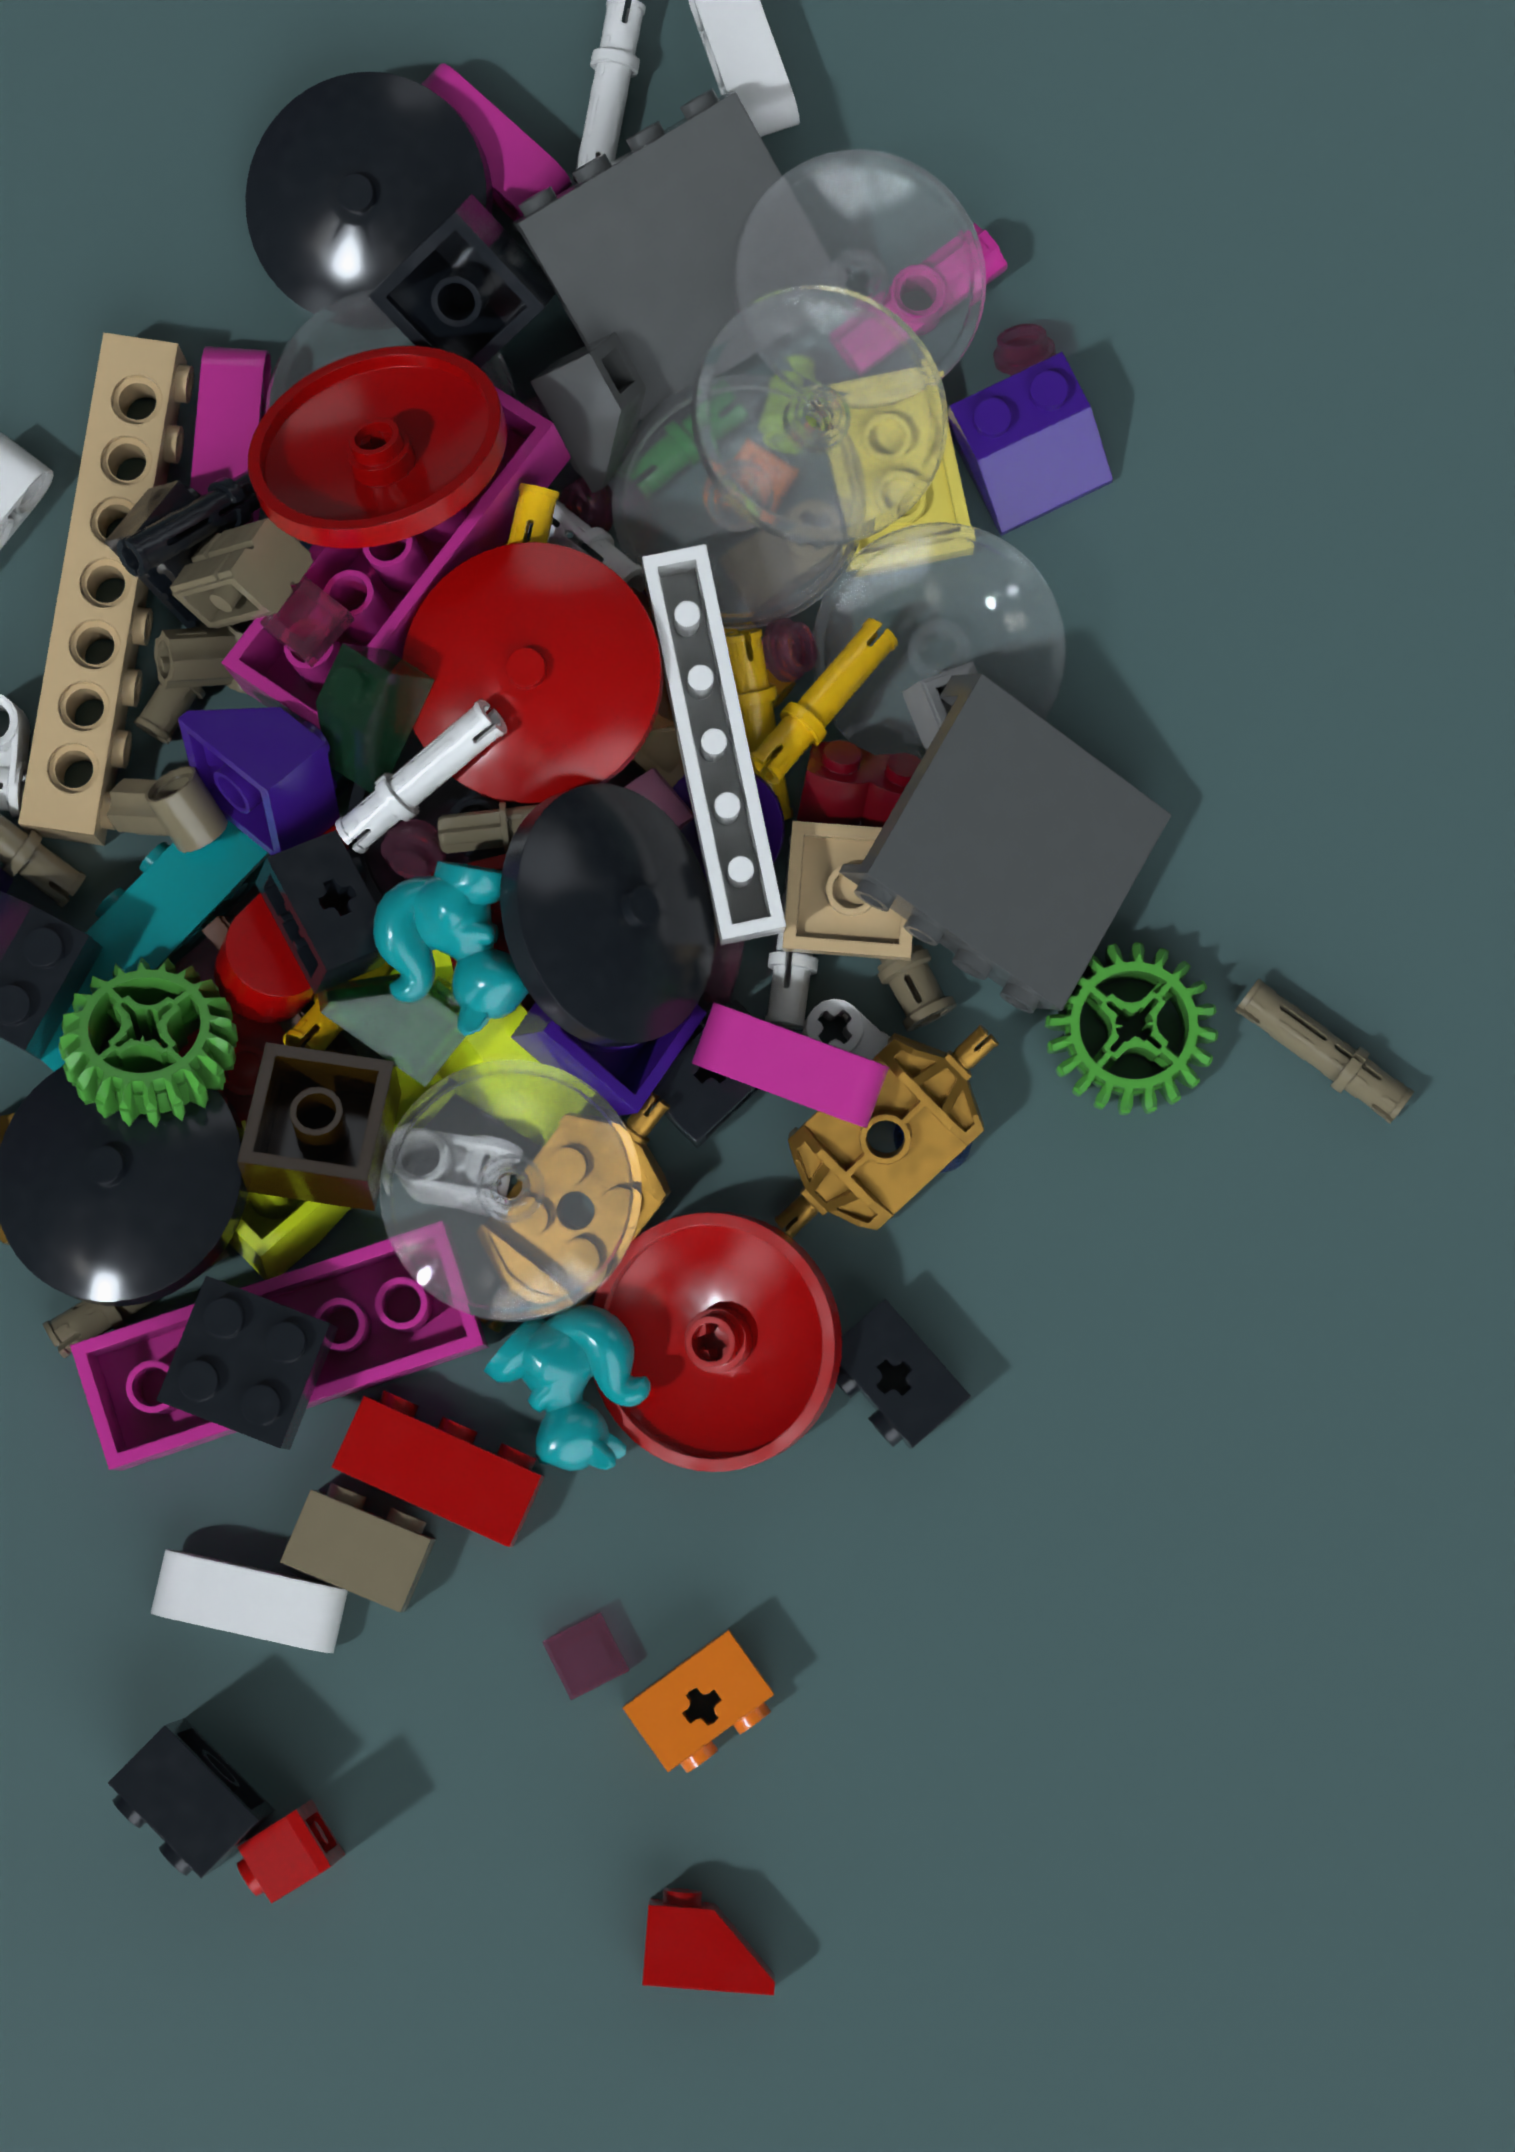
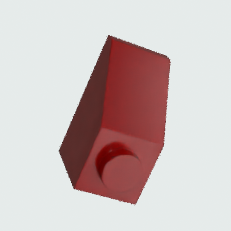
[237,1799,346,1904]
[642,1888,775,1996]

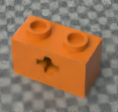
[622,1628,774,1773]

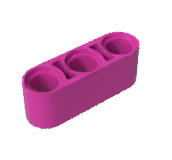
[421,63,572,221]
[190,346,271,525]
[691,1002,889,1128]

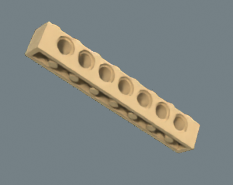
[18,332,194,846]

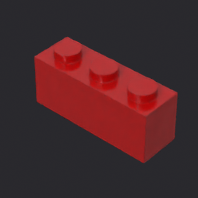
[331,1390,545,1548]

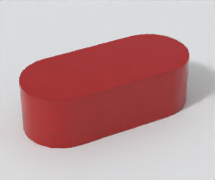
[214,824,349,1023]

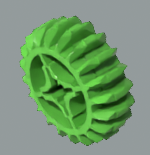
[1044,942,1218,1115]
[59,957,238,1127]

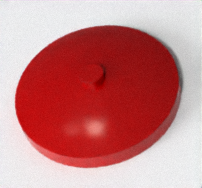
[248,346,508,549]
[401,542,664,805]
[592,1211,842,1472]

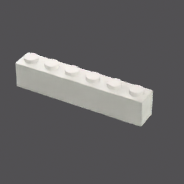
[642,544,786,946]

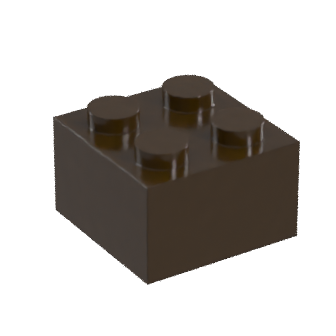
[237,1042,401,1211]

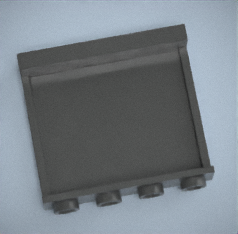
[510,88,847,422]
[839,673,1171,1013]

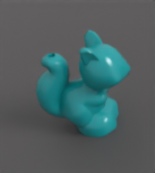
[373,861,529,1036]
[483,1305,651,1471]

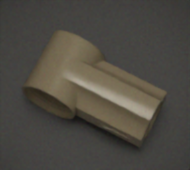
[154,619,255,694]
[107,766,228,853]

